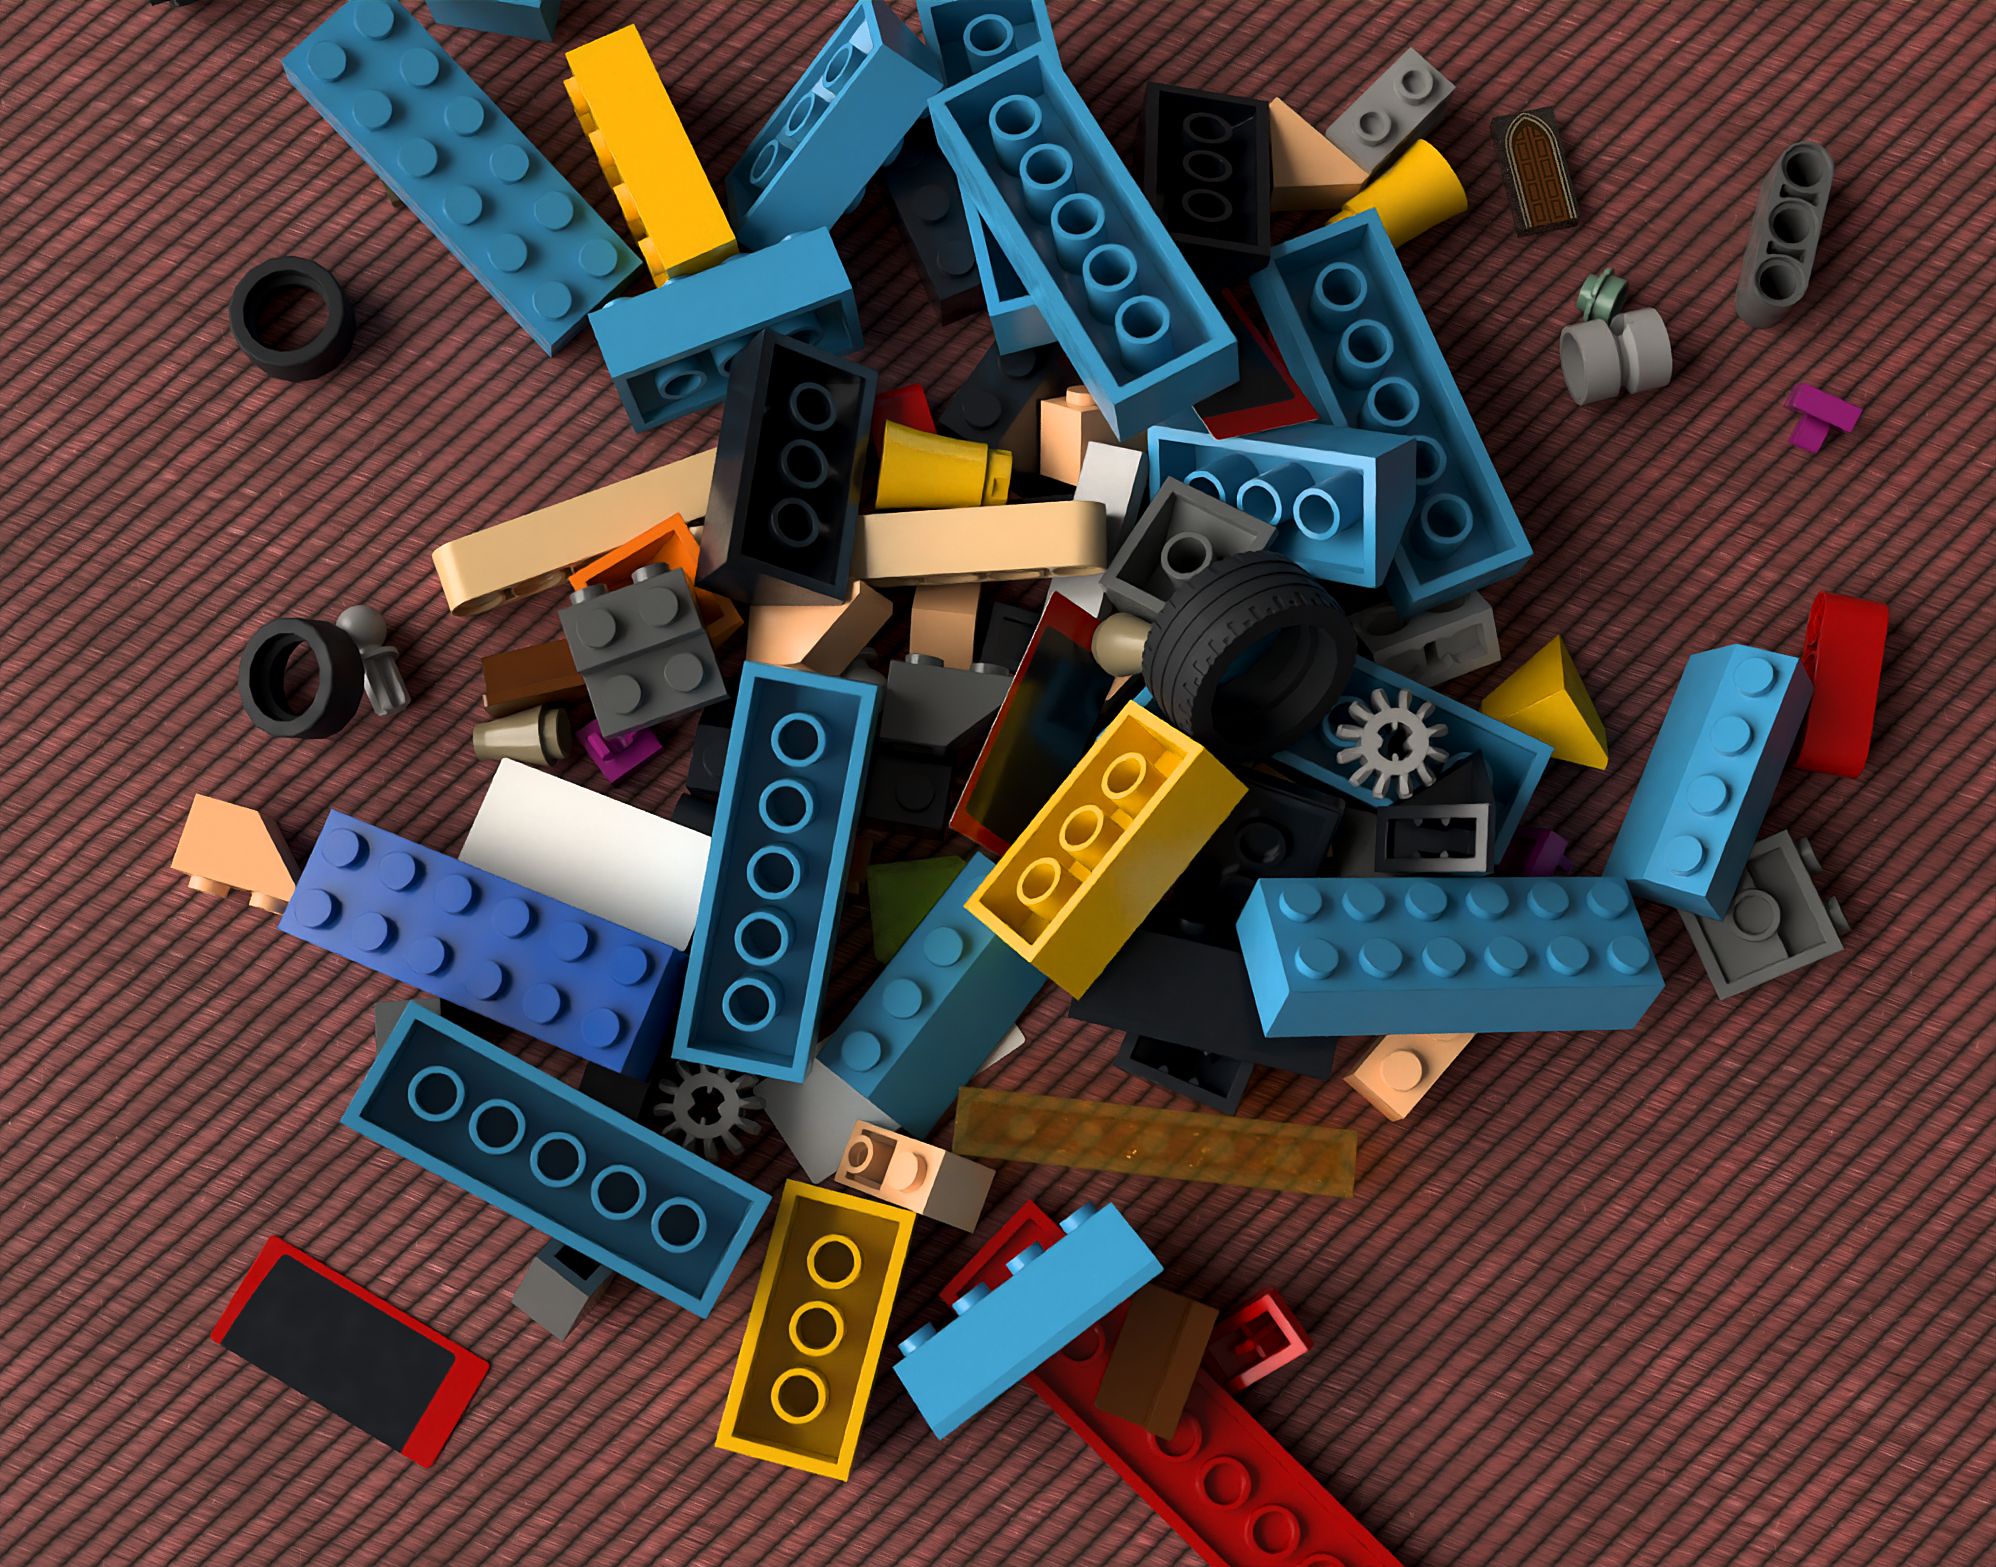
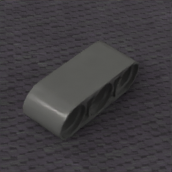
[1735,141,1834,329]

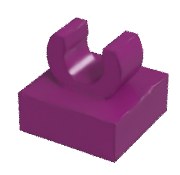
[1783,383,1863,453]
[574,718,666,788]
[1484,825,1572,877]

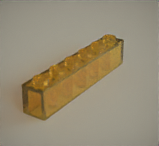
[952,1086,1358,1199]

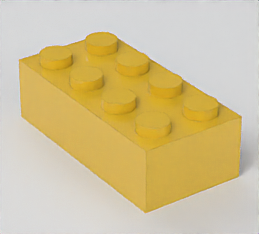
[563,24,740,289]
[963,699,1249,1001]
[715,1179,919,1482]

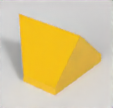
[1478,633,1609,770]

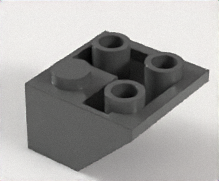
[879,654,1014,758]

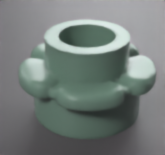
[1576,267,1630,326]

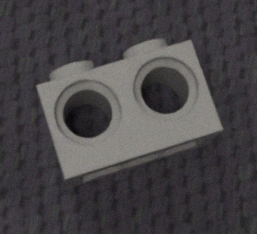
[1324,47,1456,188]
[1347,590,1501,688]

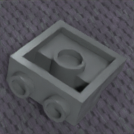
[558,562,731,741]
[1677,829,1852,1001]

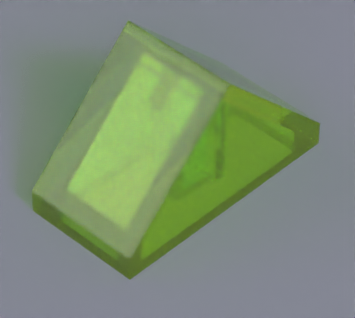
[866,855,967,969]

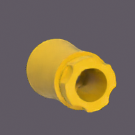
[1324,139,1468,250]
[875,420,1012,509]

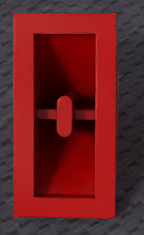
[1200,1286,1315,1396]

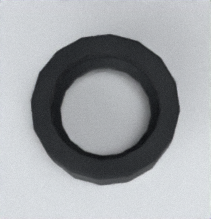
[228,256,357,382]
[238,618,365,739]

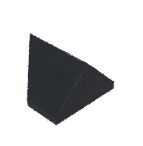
[1374,748,1496,878]
[1113,1032,1257,1118]

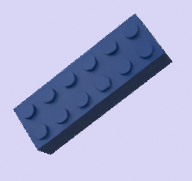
[277,809,690,1082]

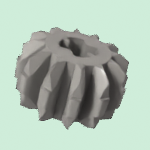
[1336,688,1449,800]
[653,1060,766,1163]

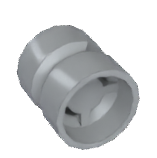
[1560,307,1672,406]

